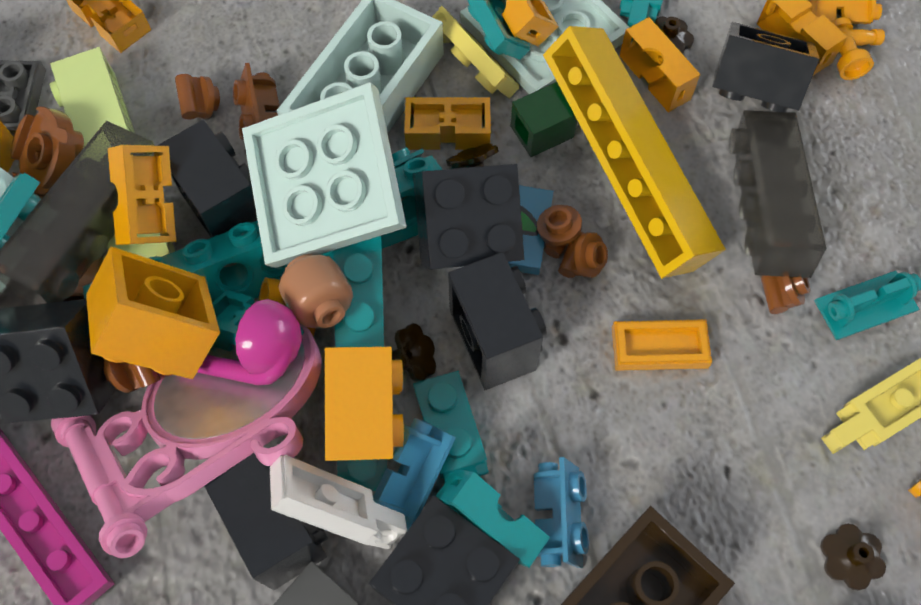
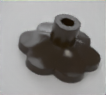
[655,16,694,54]
[446,143,499,169]
[392,323,436,382]
[820,523,886,591]

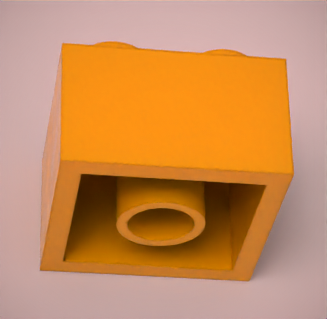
[86,246,220,379]
[325,347,404,461]

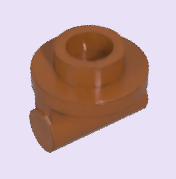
[175,74,220,120]
[537,205,582,258]
[558,232,608,278]
[759,261,811,314]
[104,359,161,393]

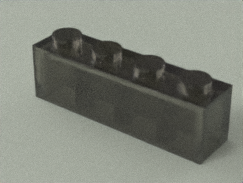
[729,110,827,278]
[0,121,155,304]

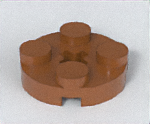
[11,106,84,197]

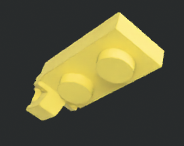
[432,6,520,99]
[821,358,921,454]

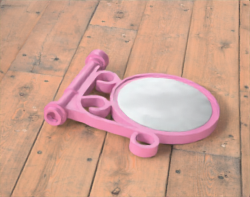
[51,325,322,558]

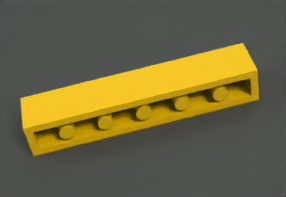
[543,26,726,279]

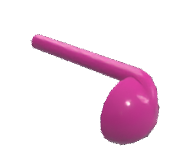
[197,299,303,386]

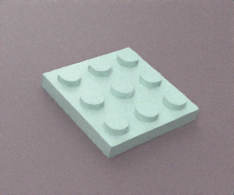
[460,0,629,94]
[242,82,407,268]

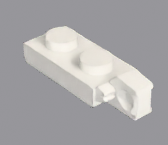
[270,455,407,549]

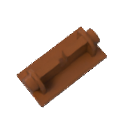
[233,63,280,140]

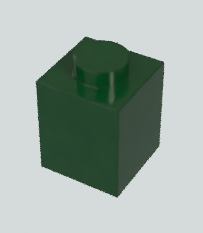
[510,82,578,157]

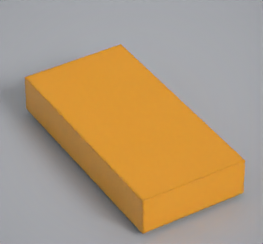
[611,319,712,371]

